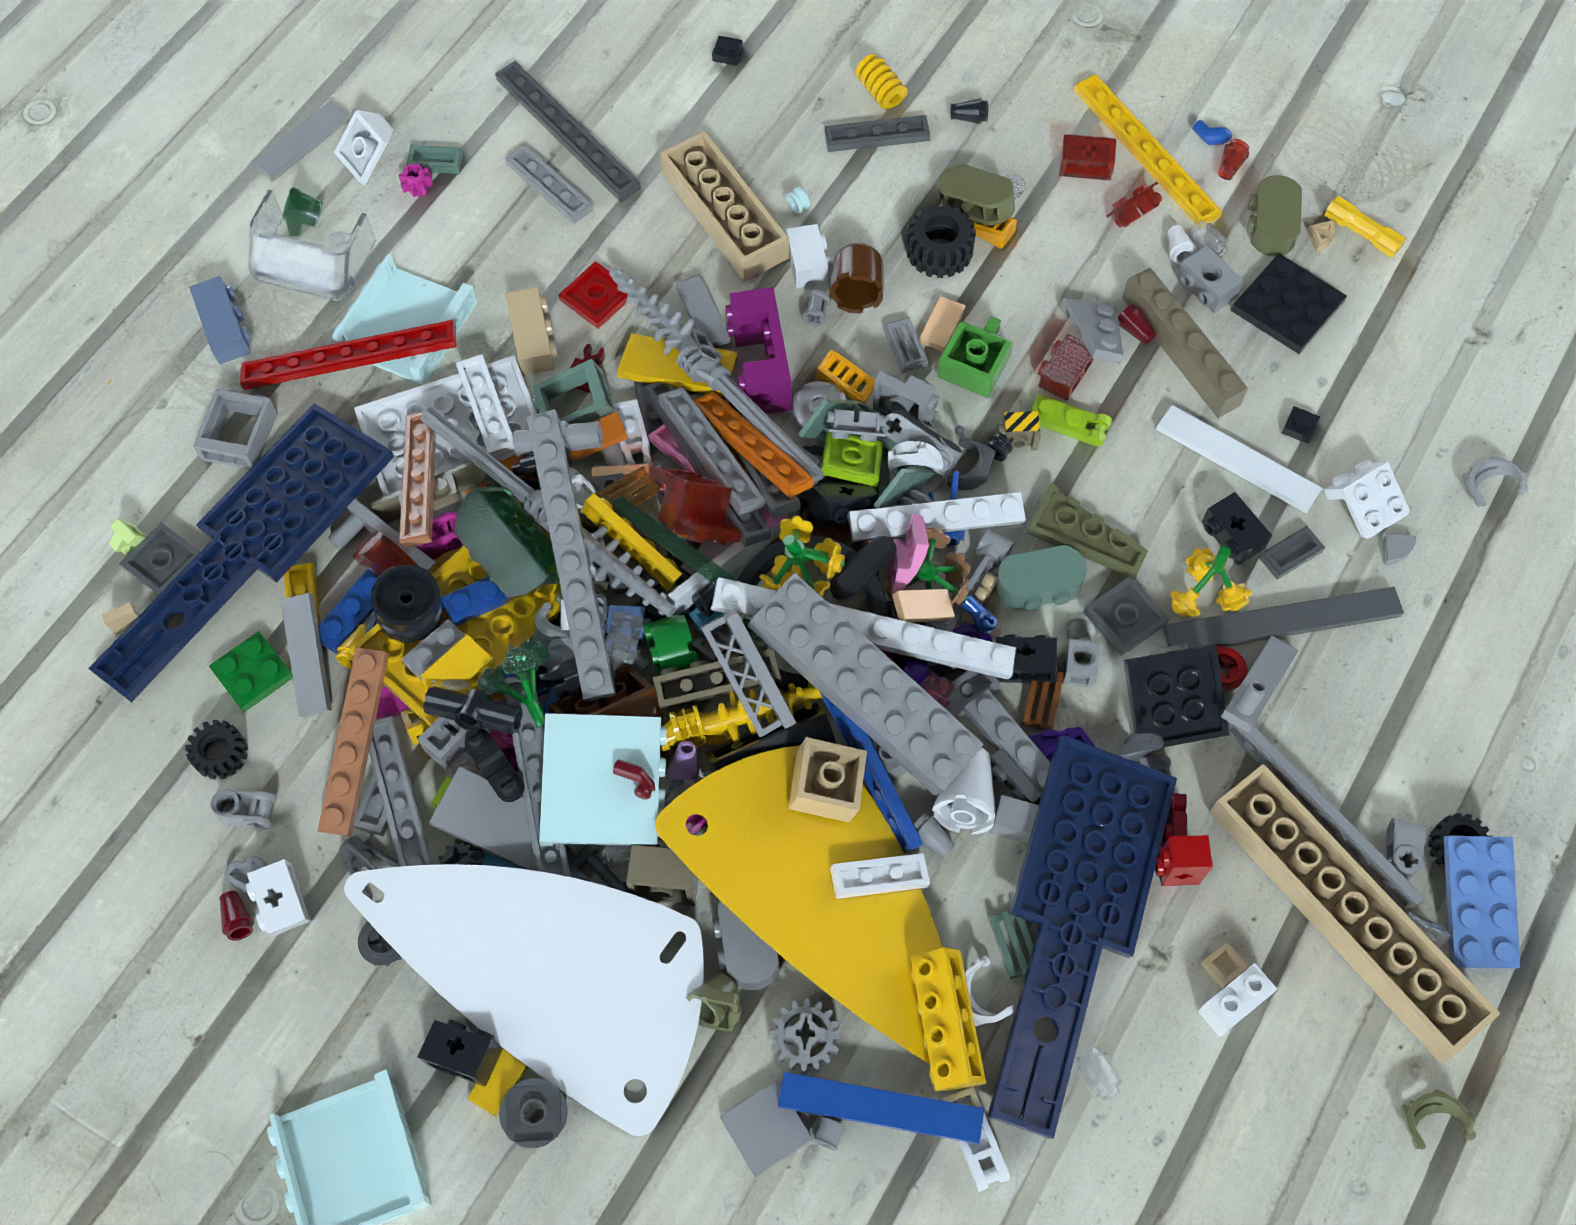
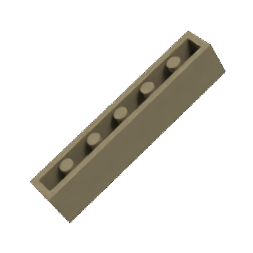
[1122,268,1248,418]

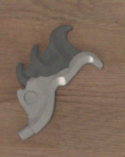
[509,603,650,681]

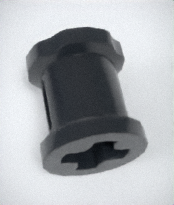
[692,578,717,618]

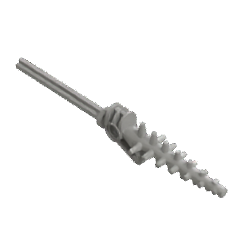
[609,268,824,485]
[420,407,676,617]

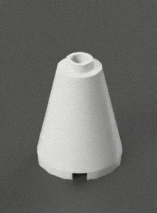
[933,747,995,834]

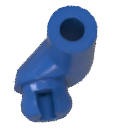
[1192,120,1232,145]
[960,594,997,633]

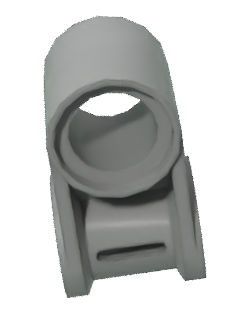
[210,789,277,830]
[1385,818,1427,881]

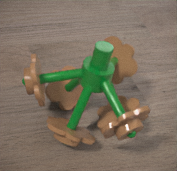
[885,528,970,605]

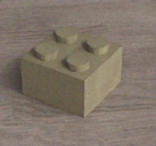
[626,844,699,906]

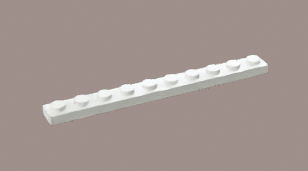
[711,577,1016,679]

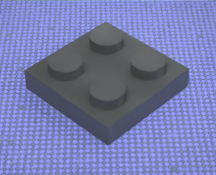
[119,522,200,596]
[1083,576,1169,656]

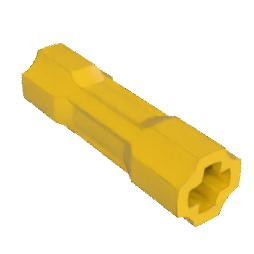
[1324,195,1407,258]

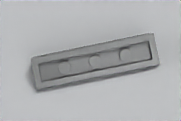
[700,609,796,737]

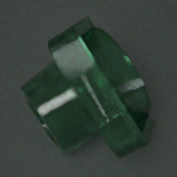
[282,187,323,236]

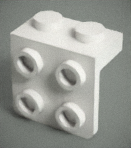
[1323,460,1409,538]

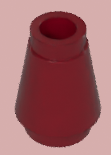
[1118,304,1157,345]
[219,891,254,941]

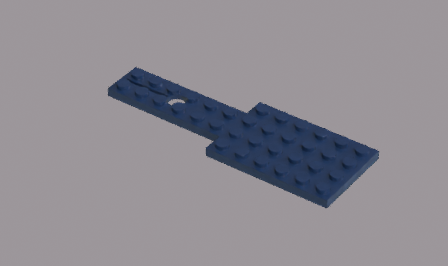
[88,403,395,703]
[987,735,1177,1139]

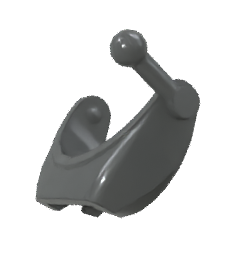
[946,425,996,490]
[1120,733,1171,775]

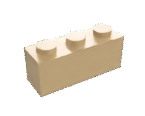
[505,287,558,376]

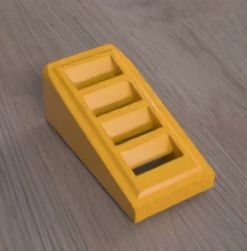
[973,217,1017,249]
[817,350,875,404]

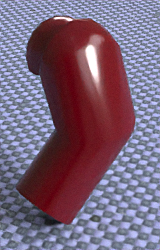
[613,759,655,800]

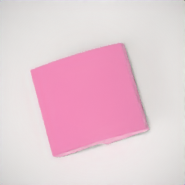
[887,514,929,594]

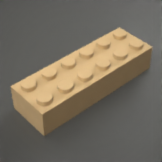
[660,131,789,282]

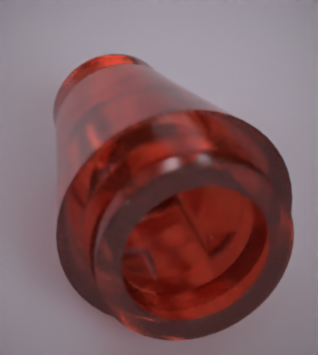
[1218,139,1249,180]

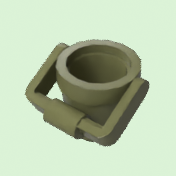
[686,972,742,1032]

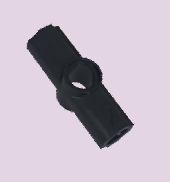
[423,686,523,734]

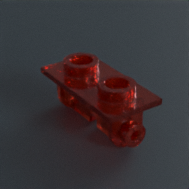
[1106,182,1162,227]

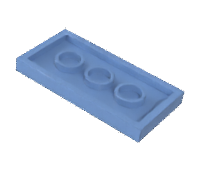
[1443,836,1520,968]

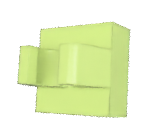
[109,518,146,556]

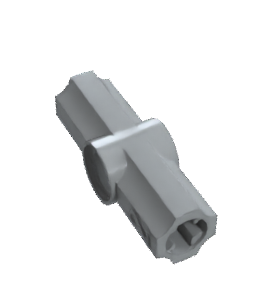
[513,420,603,457]

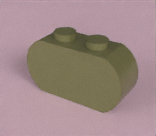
[938,164,1015,226]
[1247,175,1302,256]

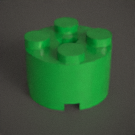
[642,613,698,676]

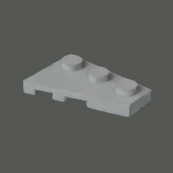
[1061,297,1123,364]

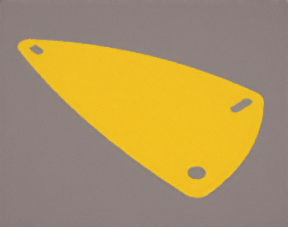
[655,745,943,1064]

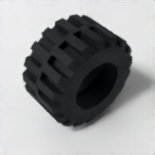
[907,204,976,278]

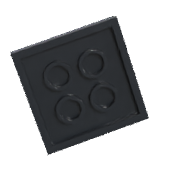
[1231,253,1347,355]
[1123,644,1229,748]

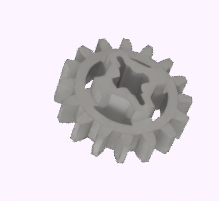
[769,999,841,1074]

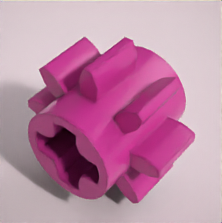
[398,163,433,197]

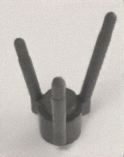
[338,836,399,900]

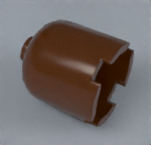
[829,243,884,314]

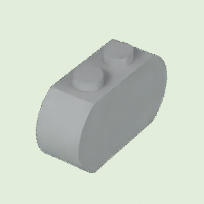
[713,901,779,990]

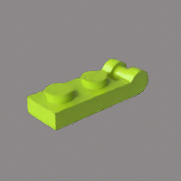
[1031,394,1112,446]

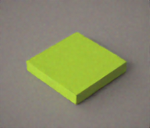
[821,431,883,487]

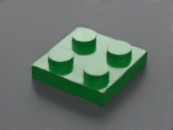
[209,631,293,713]

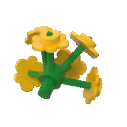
[759,516,845,597]

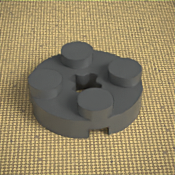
[499,1078,568,1148]

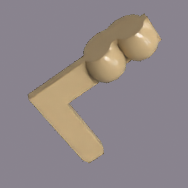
[961,573,1001,638]

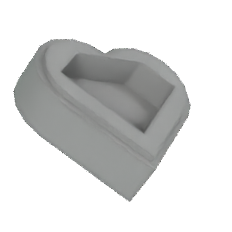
[224,856,268,895]

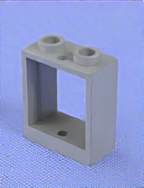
[193,389,278,469]

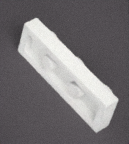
[830,853,930,899]

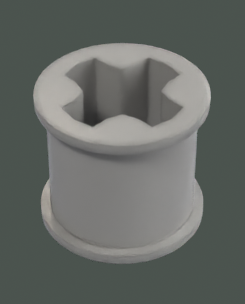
[812,1117,846,1151]

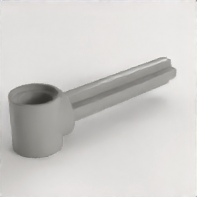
[938,529,1014,630]

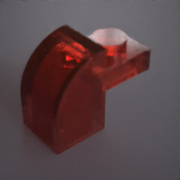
[352,531,417,576]

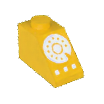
[421,635,495,690]

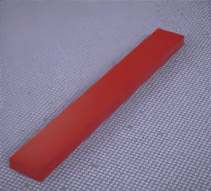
[240,319,457,390]

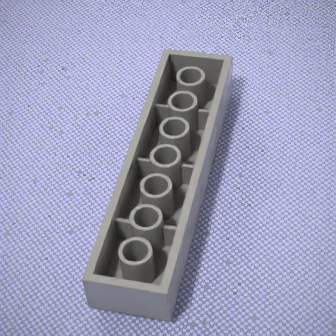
[747,572,984,795]

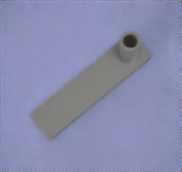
[328,499,436,573]
[1221,636,1298,733]

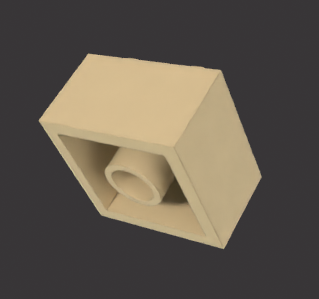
[788,737,867,822]

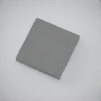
[720,1080,812,1177]

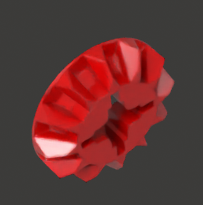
[1217,646,1248,692]

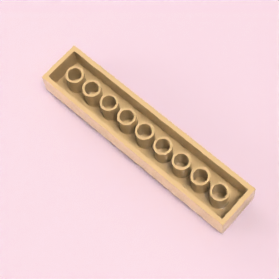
[1209,764,1500,1063]

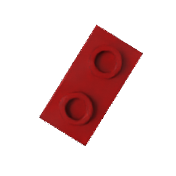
[1155,835,1213,886]

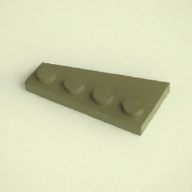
[1027,483,1148,579]

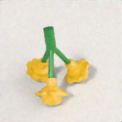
[1170,546,1252,618]

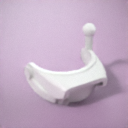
[888,441,943,485]
[965,956,1015,1026]

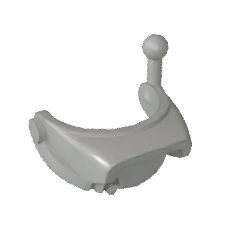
[1463,456,1528,507]

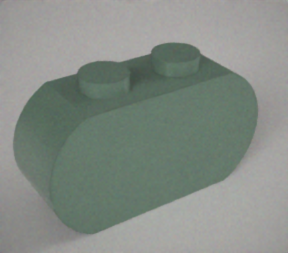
[996,545,1087,610]

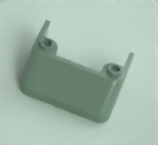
[798,398,936,508]

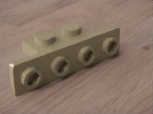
[371,461,487,524]

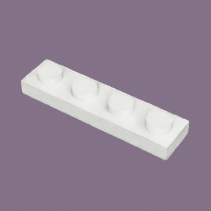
[456,354,515,457]

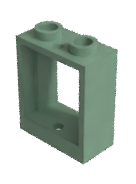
[532,359,616,424]

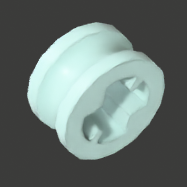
[785,187,810,214]

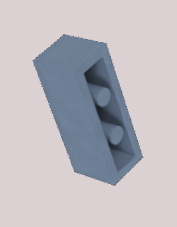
[189,276,252,365]

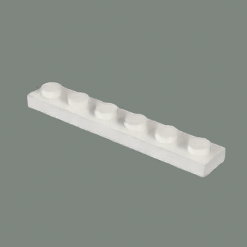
[848,492,1026,543]

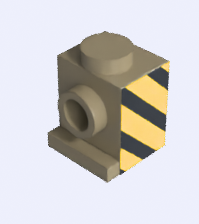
[997,411,1041,450]

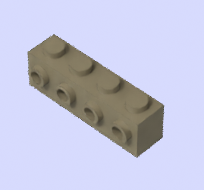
[653,645,782,709]

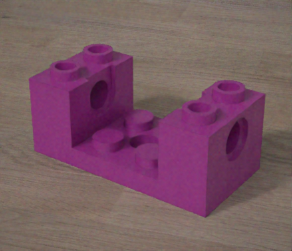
[725,287,792,414]

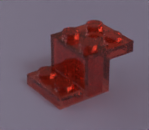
[649,466,743,545]

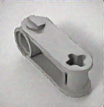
[882,409,963,476]

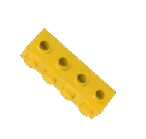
[911,947,986,1092]

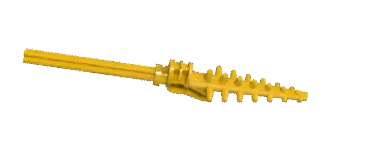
[516,682,824,775]

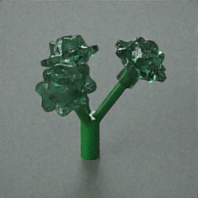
[477,639,550,728]

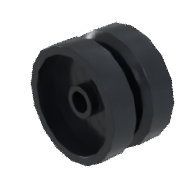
[371,565,443,643]

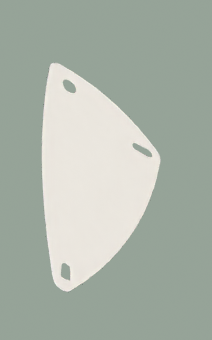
[345,864,704,1136]

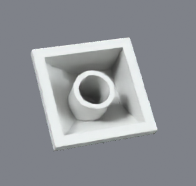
[334,110,394,185]

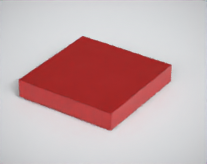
[558,261,628,329]

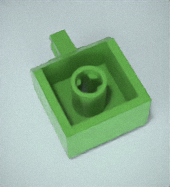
[938,316,1013,398]

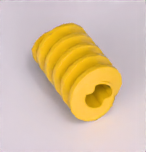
[855,54,908,109]

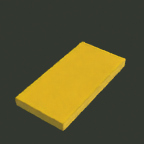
[617,333,738,397]

